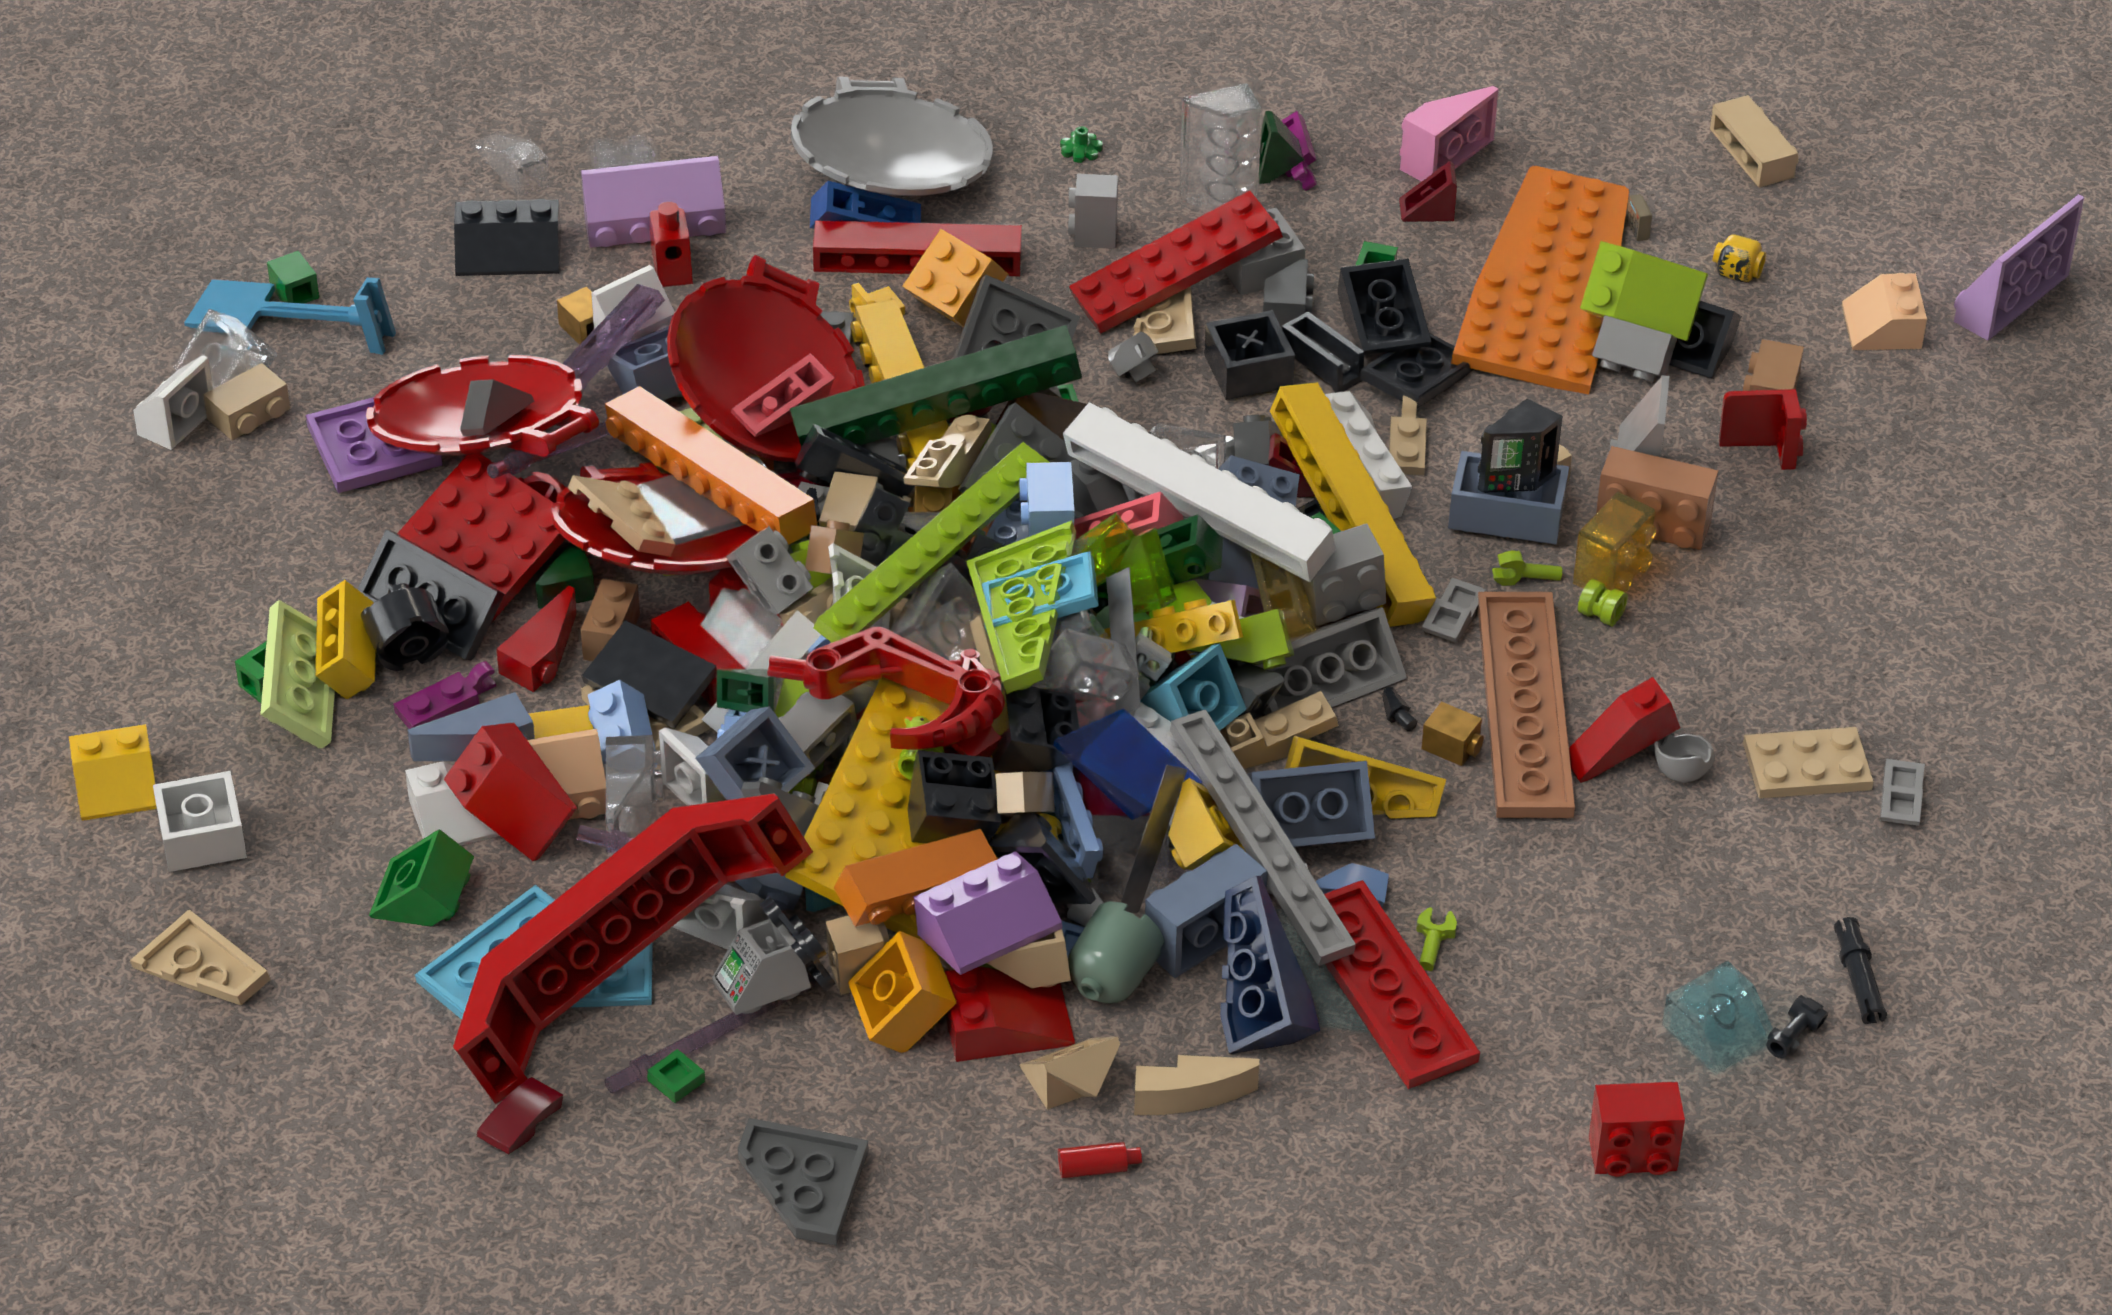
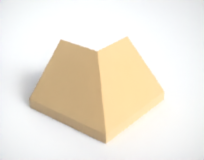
[1020,1037,1120,1110]

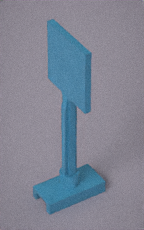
[184,277,396,355]

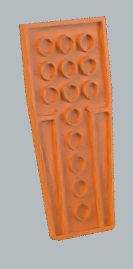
[1451,166,1629,395]

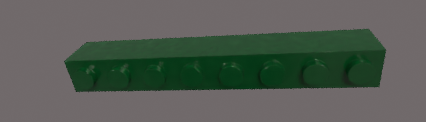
[790,325,1082,448]

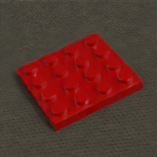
[397,453,575,623]

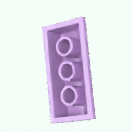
[581,156,726,248]

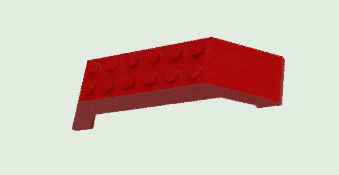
[453,794,813,1104]

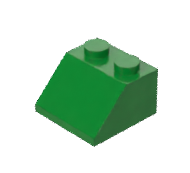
[369,829,474,927]

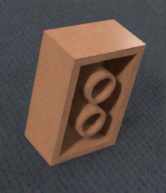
[1595,446,1718,550]

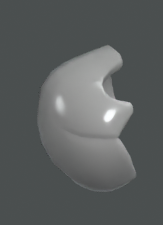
[1654,734,1715,783]

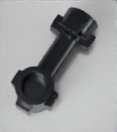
[1766,995,1828,1059]

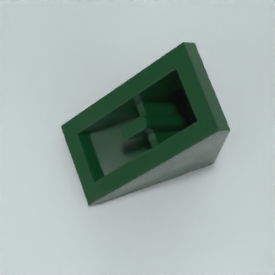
[1253,111,1304,184]
[536,542,595,609]
[717,669,777,713]

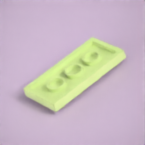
[260,600,335,748]

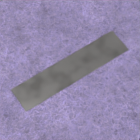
[1106,567,1141,718]
[1121,765,1187,914]

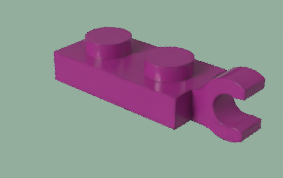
[1281,111,1317,191]
[393,661,497,729]

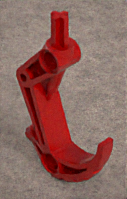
[767,627,1005,750]

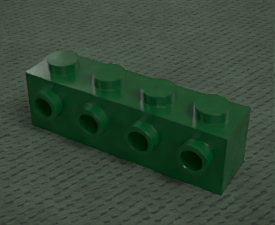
[1091,514,1223,614]

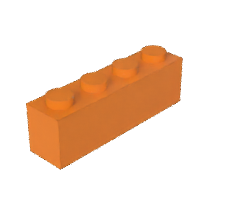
[834,829,997,927]

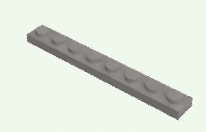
[1170,709,1356,966]

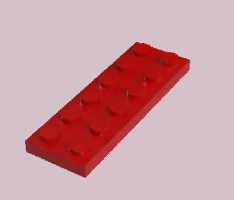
[1069,191,1283,334]
[1324,880,1480,1089]

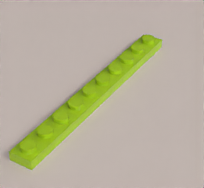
[813,442,1050,643]

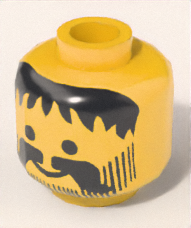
[1713,234,1767,283]

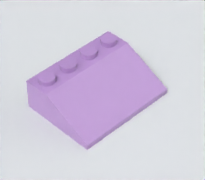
[1954,194,2084,341]

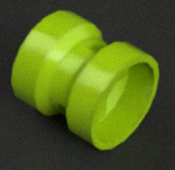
[1577,579,1628,627]

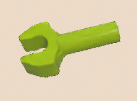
[1492,550,1562,586]
[1416,907,1457,972]

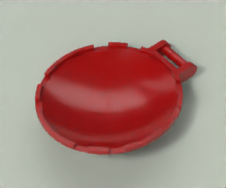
[667,255,865,462]
[366,355,599,457]
[551,462,759,575]

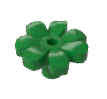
[1060,126,1103,163]

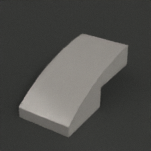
[1422,578,1486,643]
[1880,759,1925,826]

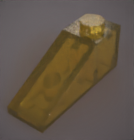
[1250,551,1316,639]

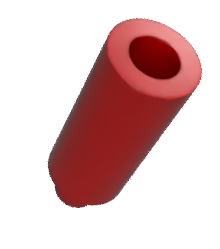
[1058,1142,1142,1178]

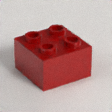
[1589,1082,1685,1177]

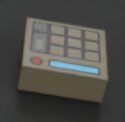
[1627,194,1652,241]

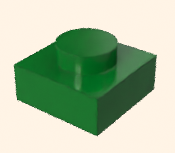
[647,1049,705,1103]

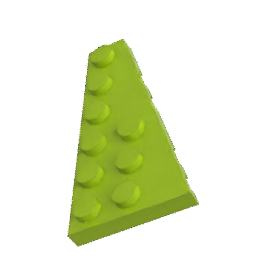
[966,520,1076,694]

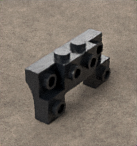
[853,482,1011,611]

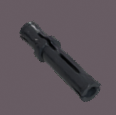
[1834,917,1887,1024]

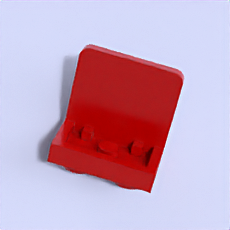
[1719,389,1807,470]

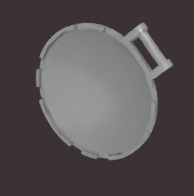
[791,77,993,196]

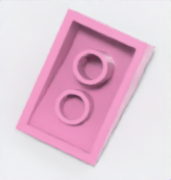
[1400,86,1498,182]

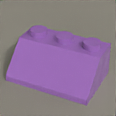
[914,851,1062,975]

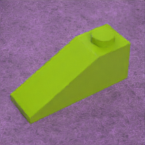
[1186,609,1295,670]

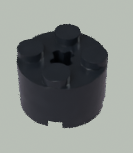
[361,583,449,671]

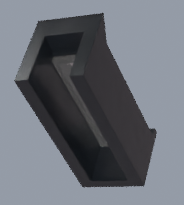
[1282,312,1364,393]

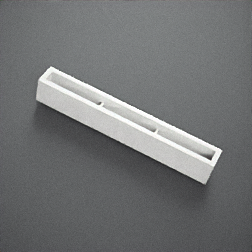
[1063,402,1336,582]

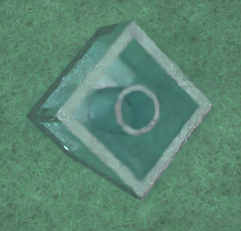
[1662,960,1773,1075]

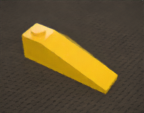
[1284,736,1447,819]

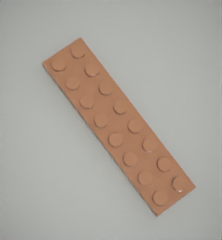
[1478,592,1575,818]

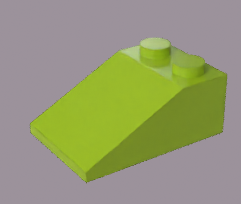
[1580,241,1708,341]

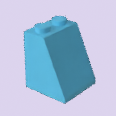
[1140,643,1246,731]

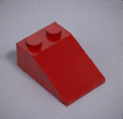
[444,722,577,861]
[945,967,1075,1062]

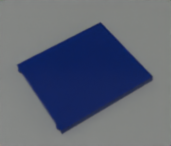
[1053,708,1202,820]

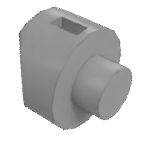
[1108,331,1159,382]

